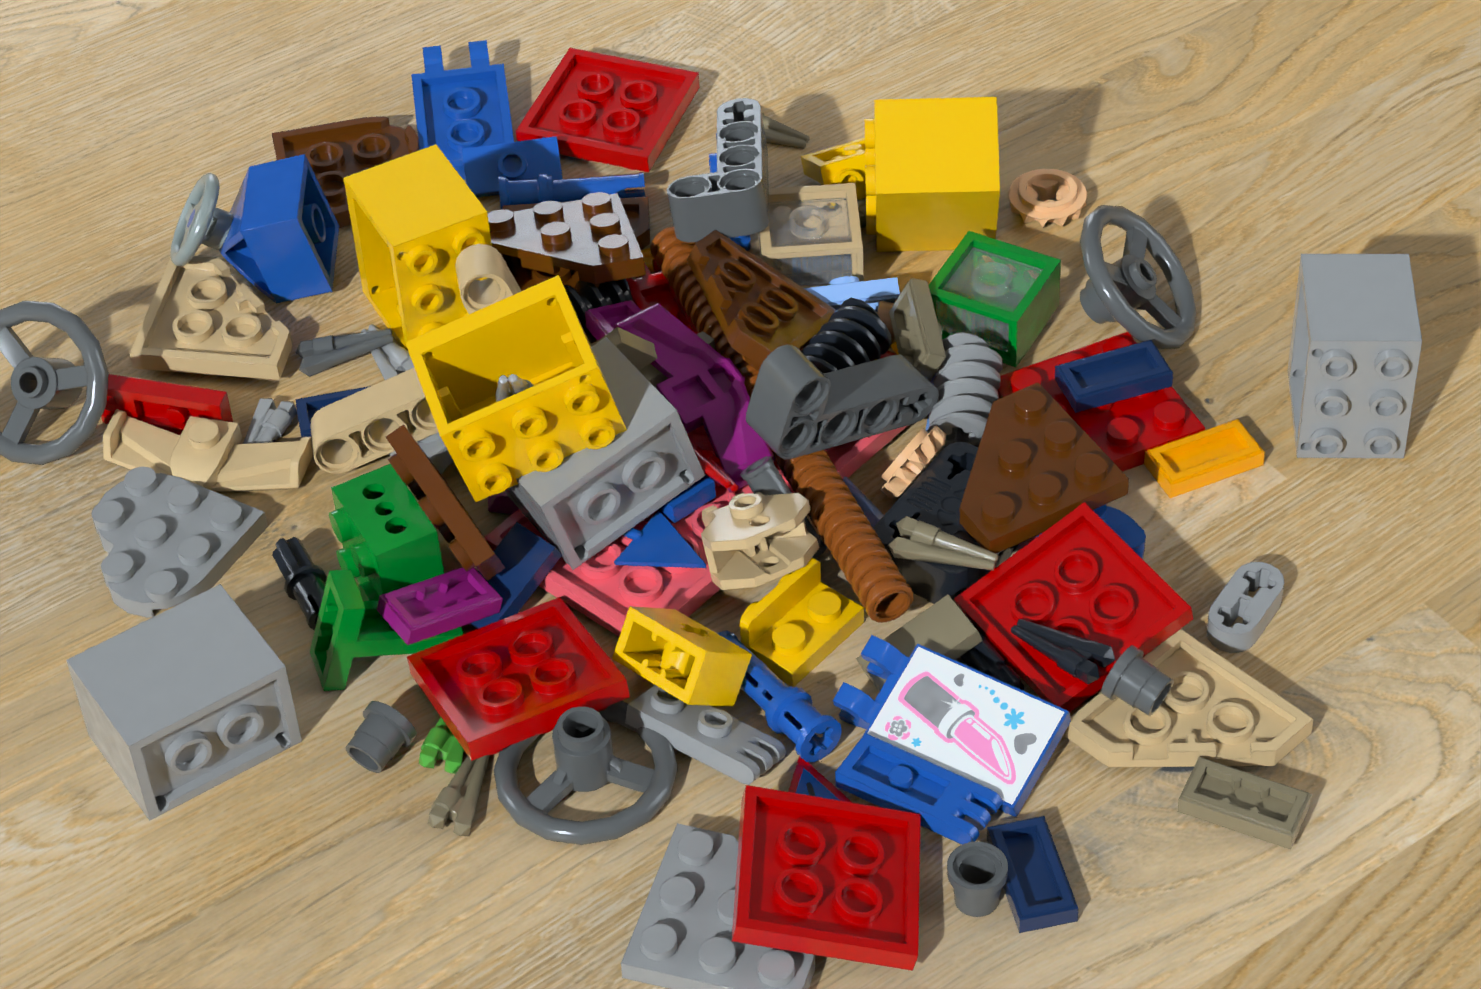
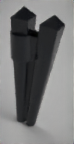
[1011,619,1115,684]

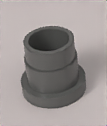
[1101,645,1173,716]
[346,701,417,773]
[947,841,1008,917]

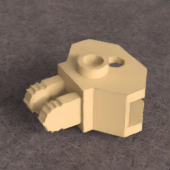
[701,492,819,590]

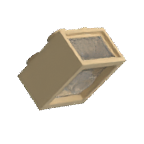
[758,183,864,288]

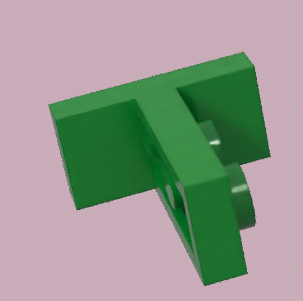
[310,570,463,691]

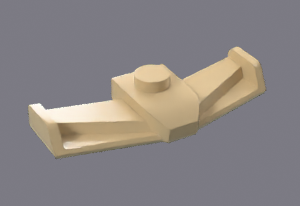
[103,409,313,492]

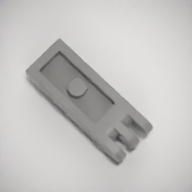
[625,685,786,785]

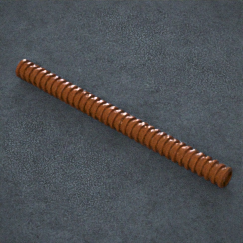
[650,226,914,623]

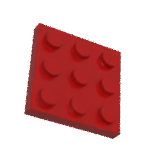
[516,48,700,173]
[997,332,1205,472]
[954,502,1194,713]
[407,597,630,761]
[732,785,921,971]

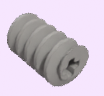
[927,332,1003,448]

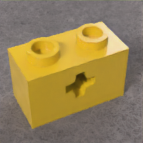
[612,606,752,706]

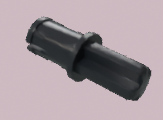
[272,537,327,631]

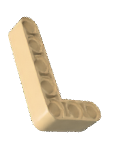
[310,244,521,474]

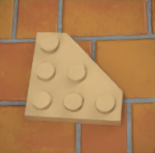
[129,255,293,380]
[1065,629,1313,767]

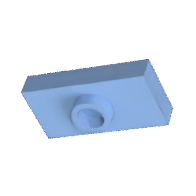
[804,276,900,312]

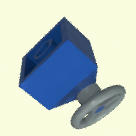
[170,154,339,304]

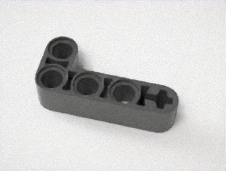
[667,98,770,243]
[746,345,939,459]

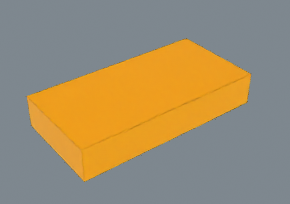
[1144,419,1265,498]

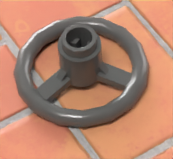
[1080,205,1197,349]
[0,300,109,465]
[494,701,678,845]

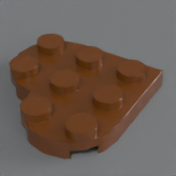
[272,116,419,228]

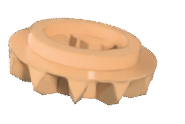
[1008,169,1087,228]
[880,425,946,499]

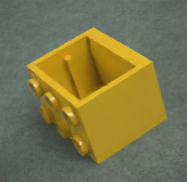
[864,97,1000,252]
[343,144,492,351]
[405,275,627,502]

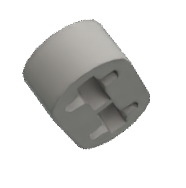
[1207,562,1284,653]

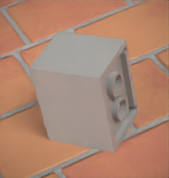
[1287,254,1422,458]
[505,337,705,570]
[66,584,302,821]

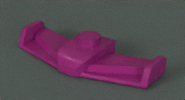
[613,303,775,493]

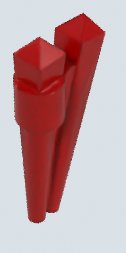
[691,443,739,492]

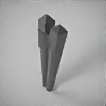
[296,329,394,377]

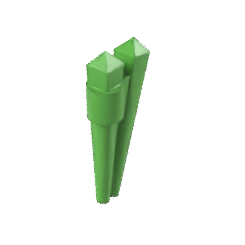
[419,717,464,774]

